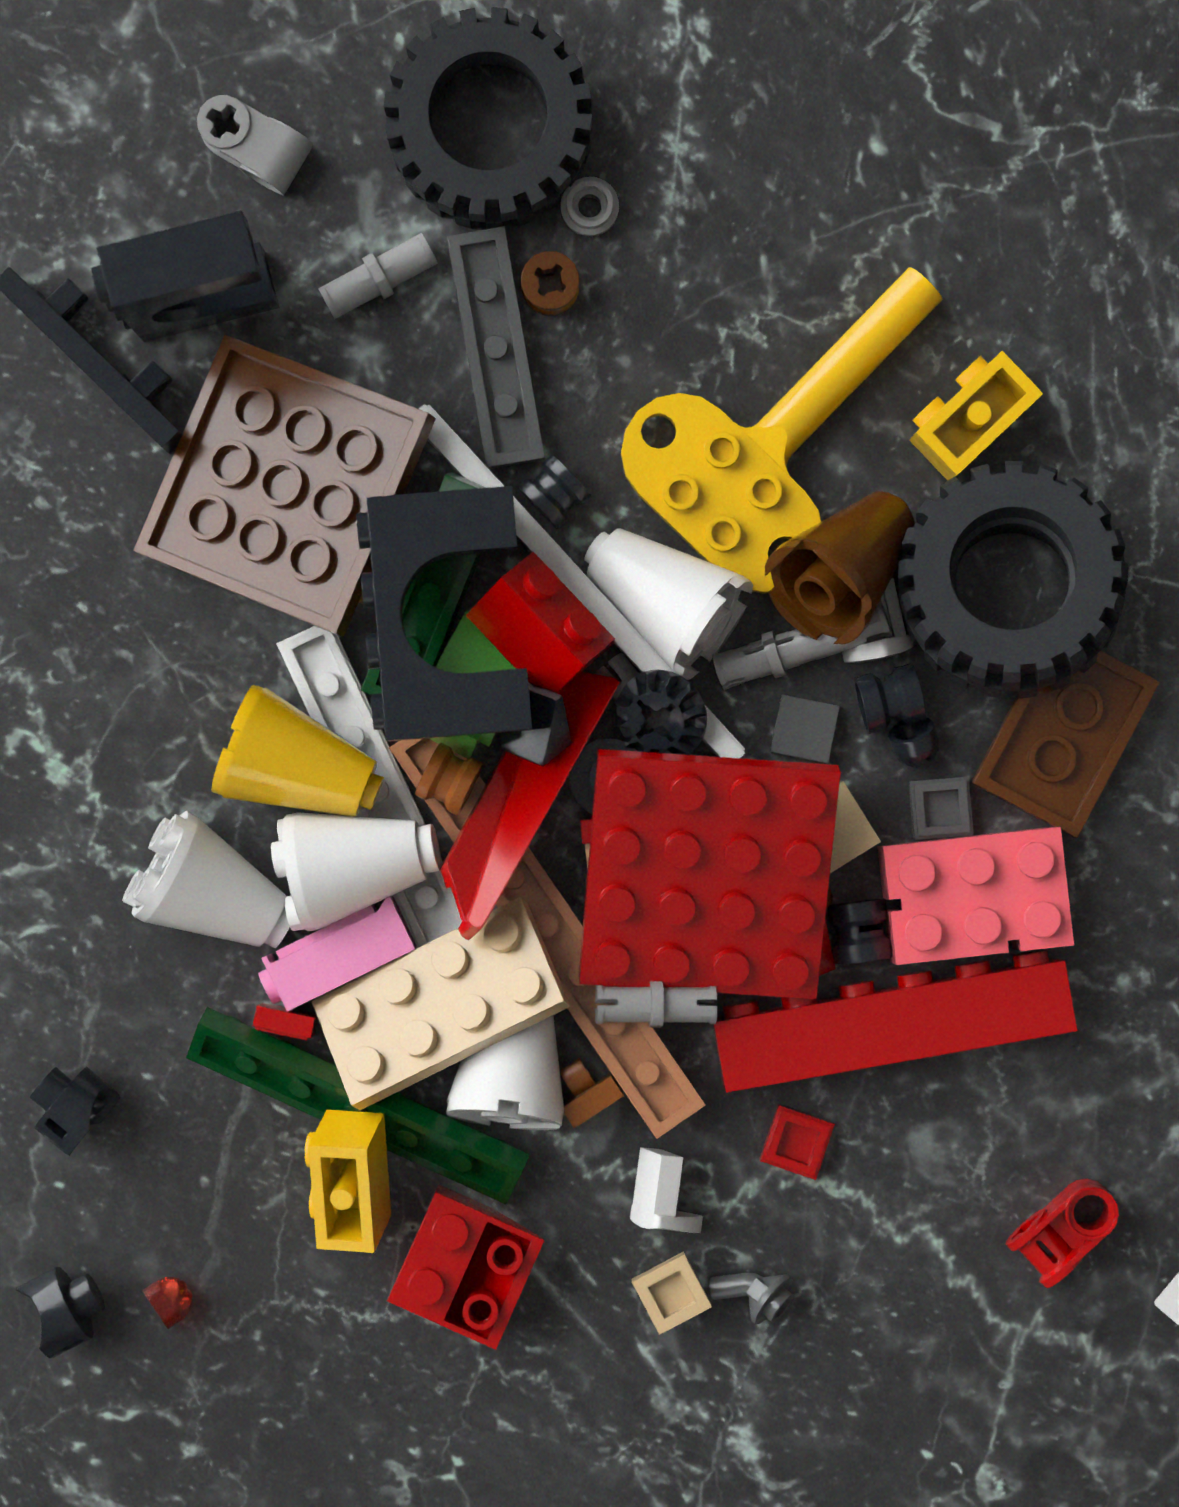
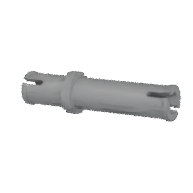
[713,601,892,690]

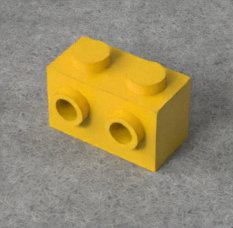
[909,351,1043,481]
[305,1110,391,1253]

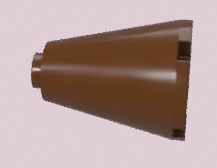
[765,491,915,644]

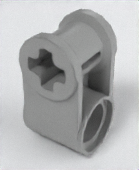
[197,95,314,195]

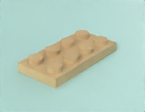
[312,897,570,1110]

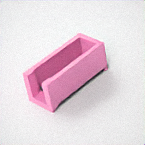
[258,895,417,1011]

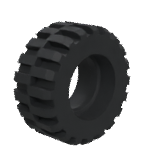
[898,461,1128,699]

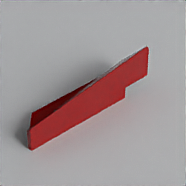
[440,672,620,941]

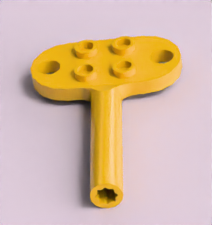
[621,267,942,594]

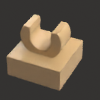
[631,1251,712,1335]

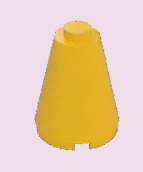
[211,685,384,817]

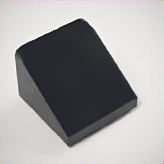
[501,682,572,765]

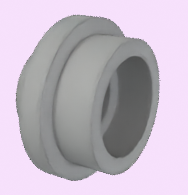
[561,177,619,236]

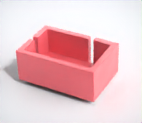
[877,827,1074,965]

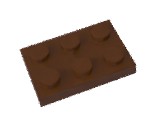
[971,651,1160,838]

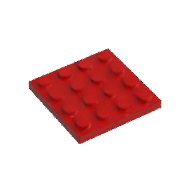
[579,749,841,999]

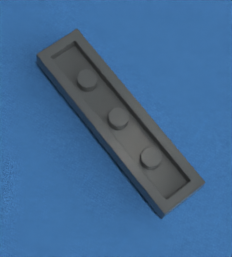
[447,226,545,469]

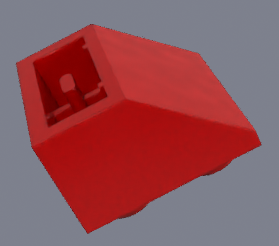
[387,1184,545,1350]

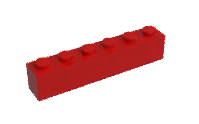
[713,950,1078,1093]

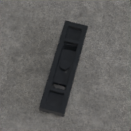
[0,267,182,454]

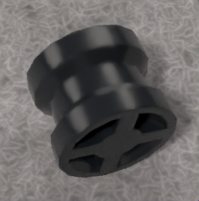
[518,455,592,529]

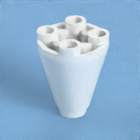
[122,811,290,948]
[271,813,441,931]

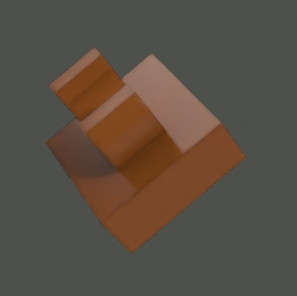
[560,1057,624,1128]

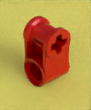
[1005,1179,1119,1288]

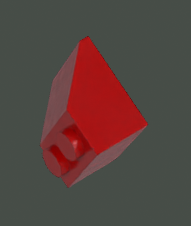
[466,551,615,694]

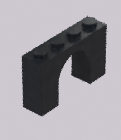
[91,210,280,342]
[356,486,532,742]

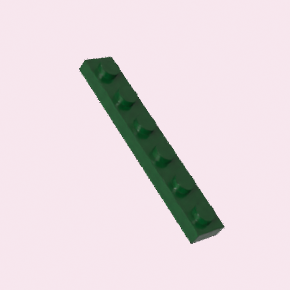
[186,1007,530,1205]

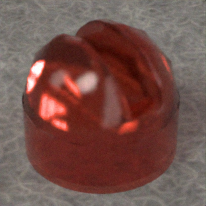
[142,1276,193,1329]

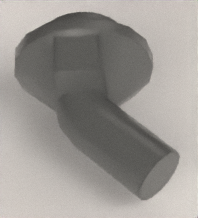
[709,1272,795,1325]

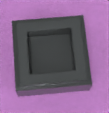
[770,694,840,764]
[908,777,974,840]

